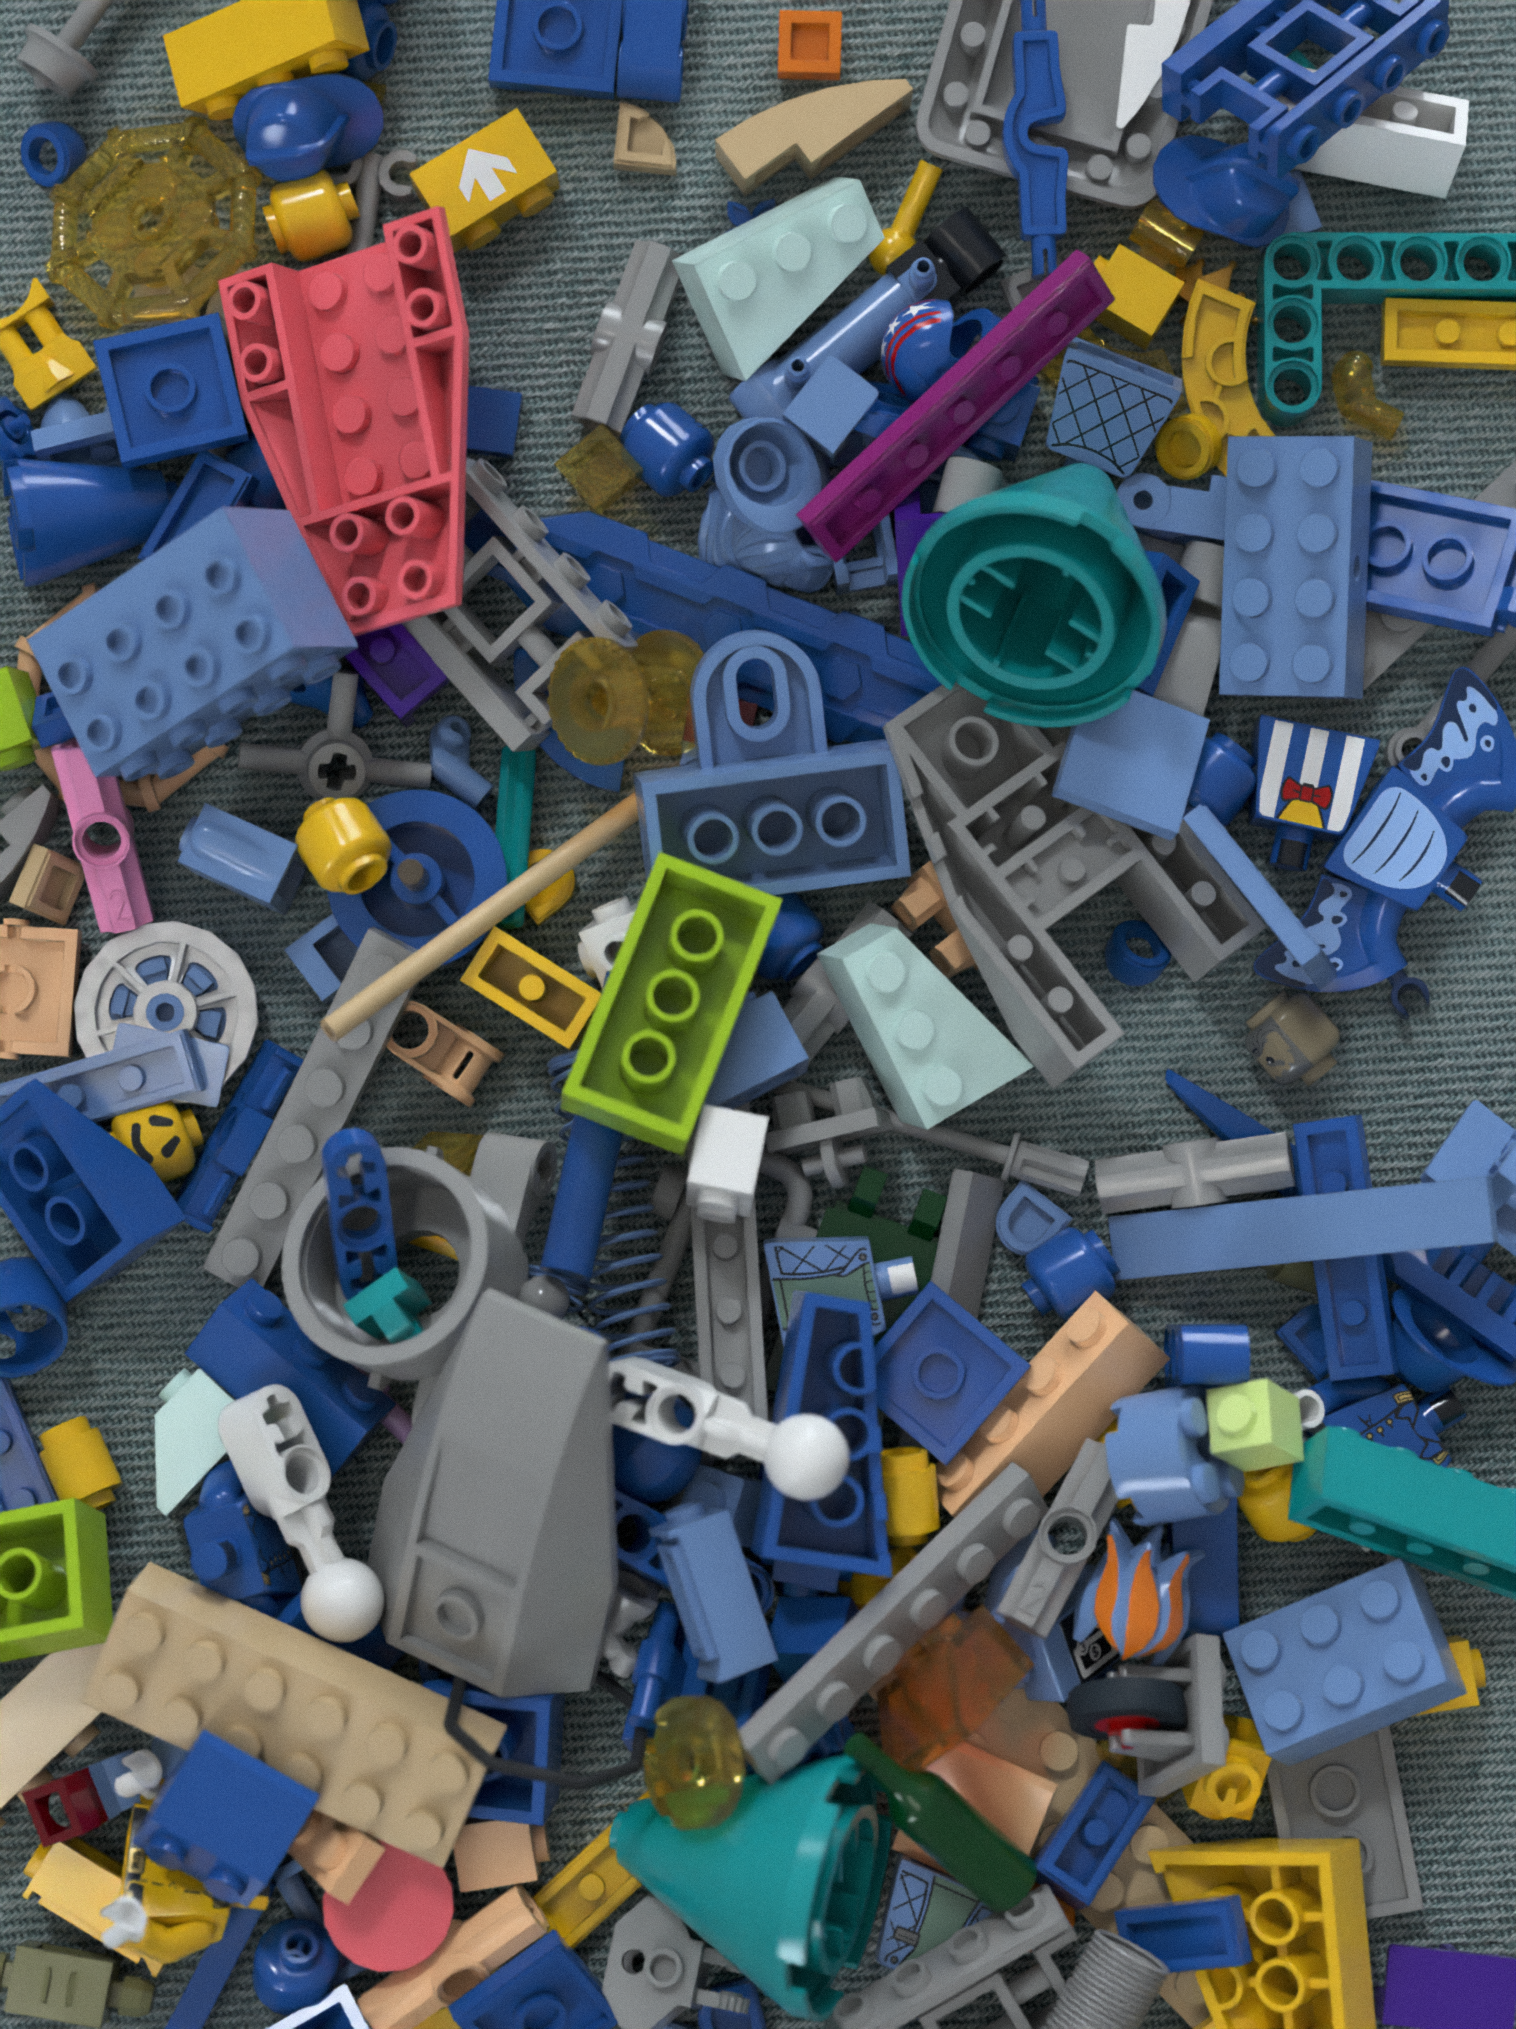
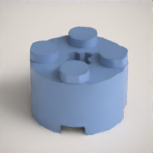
[1105,1385,1245,1527]

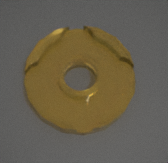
[643,1695,745,1830]

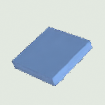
[1051,690,1210,841]

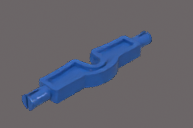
[1001,0,1069,280]

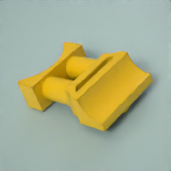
[0,278,98,412]

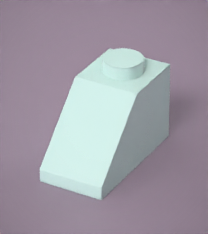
[154,1368,237,1516]

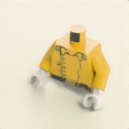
[100,1750,271,1964]

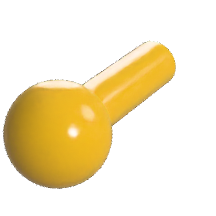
[868,160,943,276]

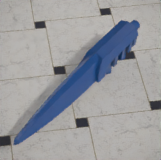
[1165,1069,1516,1363]

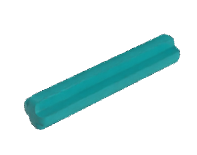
[495,745,536,929]

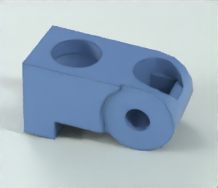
[1117,473,1227,547]

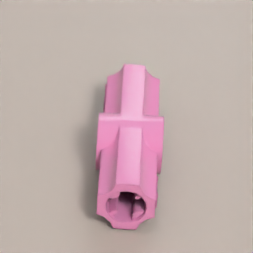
[51,738,155,934]

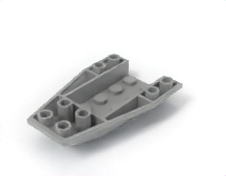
[367,1288,618,1698]

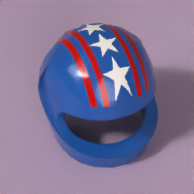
[880,299,1002,402]

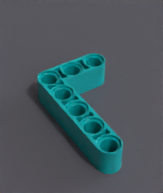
[1256,232,1516,427]

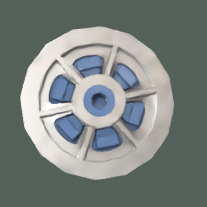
[74,921,259,1104]

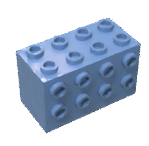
[27,506,359,782]

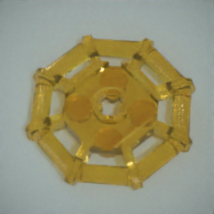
[45,116,262,331]

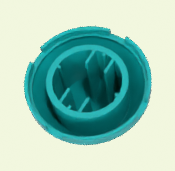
[902,463,1166,727]
[609,1754,893,2022]

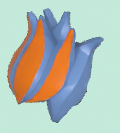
[1073,1516,1206,1667]

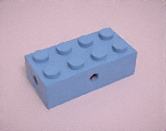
[1219,436,1372,699]

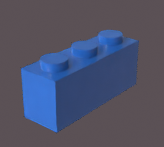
[184,1278,396,1479]

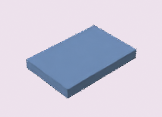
[1183,804,1337,990]

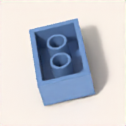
[1222,1558,1467,1767]

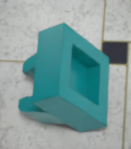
[343,1267,432,1344]

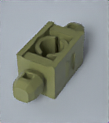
[0,1940,157,2029]

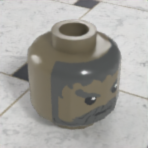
[1245,990,1340,1087]

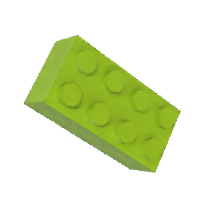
[560,852,783,1156]
[0,1498,113,1663]

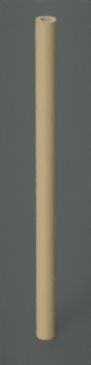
[320,792,638,1042]

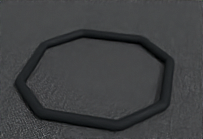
[444,1670,648,1790]

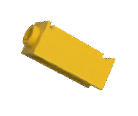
[22,1836,167,1978]

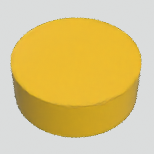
[1155,413,1222,480]

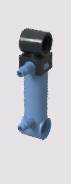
[728,207,1008,420]

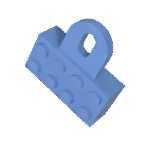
[633,630,911,895]

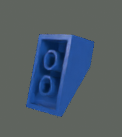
[0,1079,187,1303]

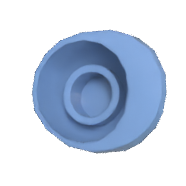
[713,417,821,535]

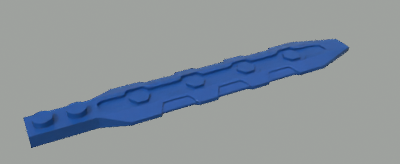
[465,496,1072,743]

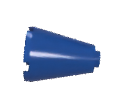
[1,458,178,587]

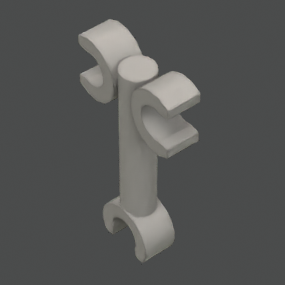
[330,149,419,255]

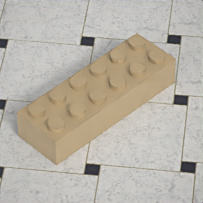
[81,1562,508,1868]

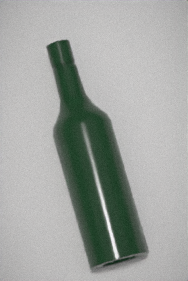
[844,1732,1037,1912]

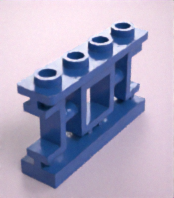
[1162,0,1450,179]

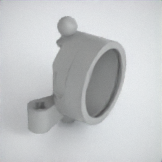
[281,1132,570,1427]

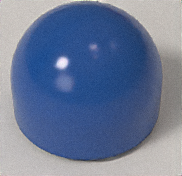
[21,121,87,187]
[1104,920,1172,986]

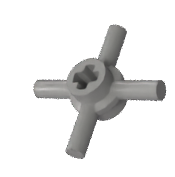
[238,669,432,800]

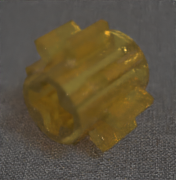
[1128,199,1205,271]

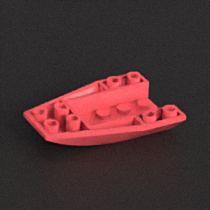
[218,206,469,637]

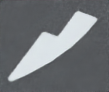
[1116,0,1191,129]

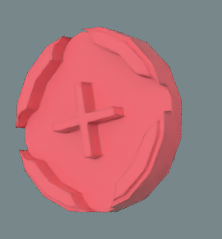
[323,1839,454,1972]

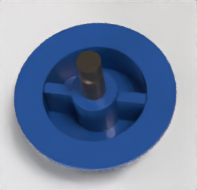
[327,790,507,966]

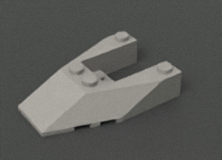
[883,682,1267,1089]

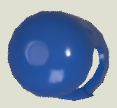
[0,1257,68,1378]

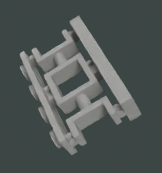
[401,458,639,752]
[823,1884,1078,2029]

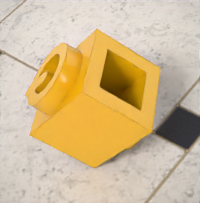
[1181,1714,1272,1821]

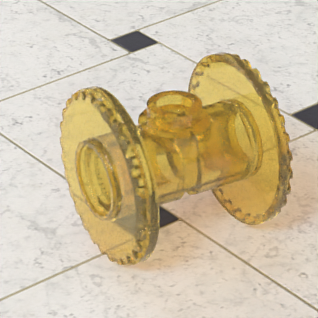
[547,629,706,766]

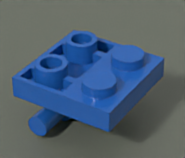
[622,1602,772,1755]

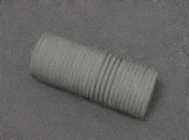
[1042,1929,1170,2029]

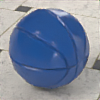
[611,1391,702,1504]

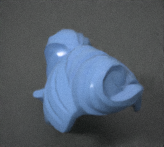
[698,484,833,593]

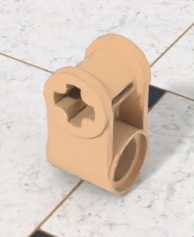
[386,1001,505,1108]

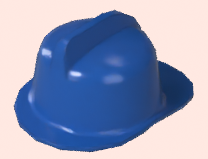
[232,73,384,183]
[1153,135,1300,248]
[1392,1288,1516,1393]

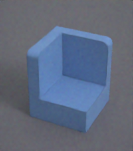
[782,353,879,463]
[284,913,358,1005]

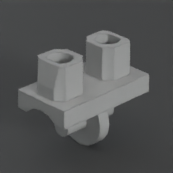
[765,1077,893,1189]

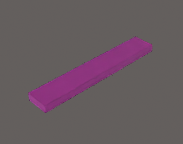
[796,249,1115,563]

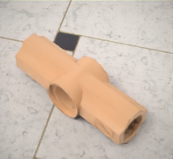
[357,1883,550,2029]

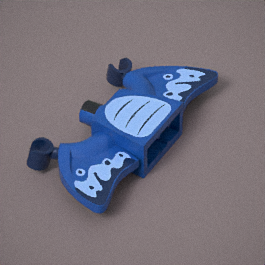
[1253,667,1516,1020]

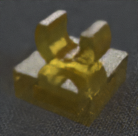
[554,423,643,514]

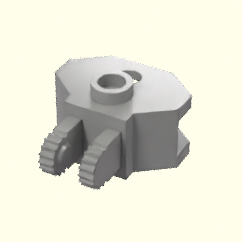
[602,1896,750,2029]

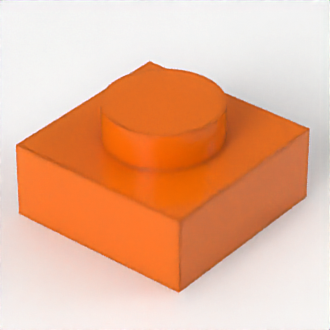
[777,10,842,81]

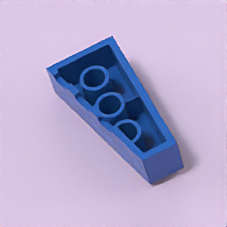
[751,1290,892,1578]

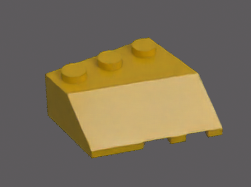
[1147,1838,1376,2029]

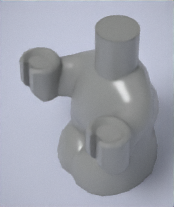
[601,1565,659,1678]

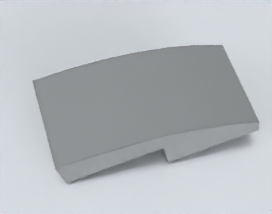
[0,784,62,902]

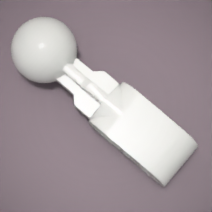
[609,1357,849,1500]
[218,1384,385,1643]

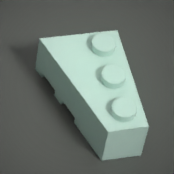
[672,176,885,381]
[817,923,1034,1130]

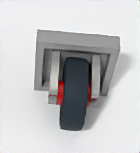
[1067,1633,1229,1797]

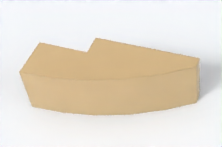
[715,79,913,196]

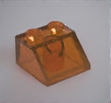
[877,1604,1035,1773]

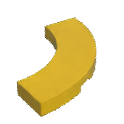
[1181,278,1276,477]

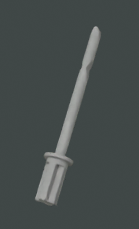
[774,1081,1090,1197]

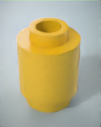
[38,1416,123,1510]
[873,1446,940,1546]

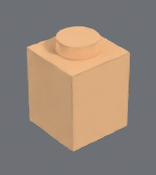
[453,1817,551,1893]

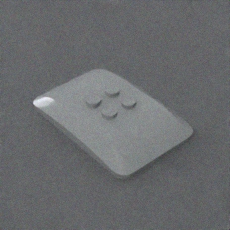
[915,0,1213,210]

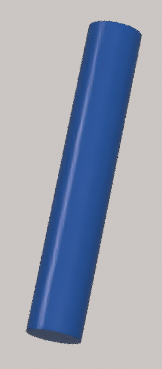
[540,971,624,1280]

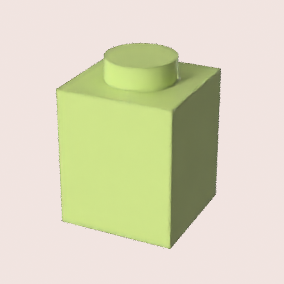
[1206,1378,1304,1472]

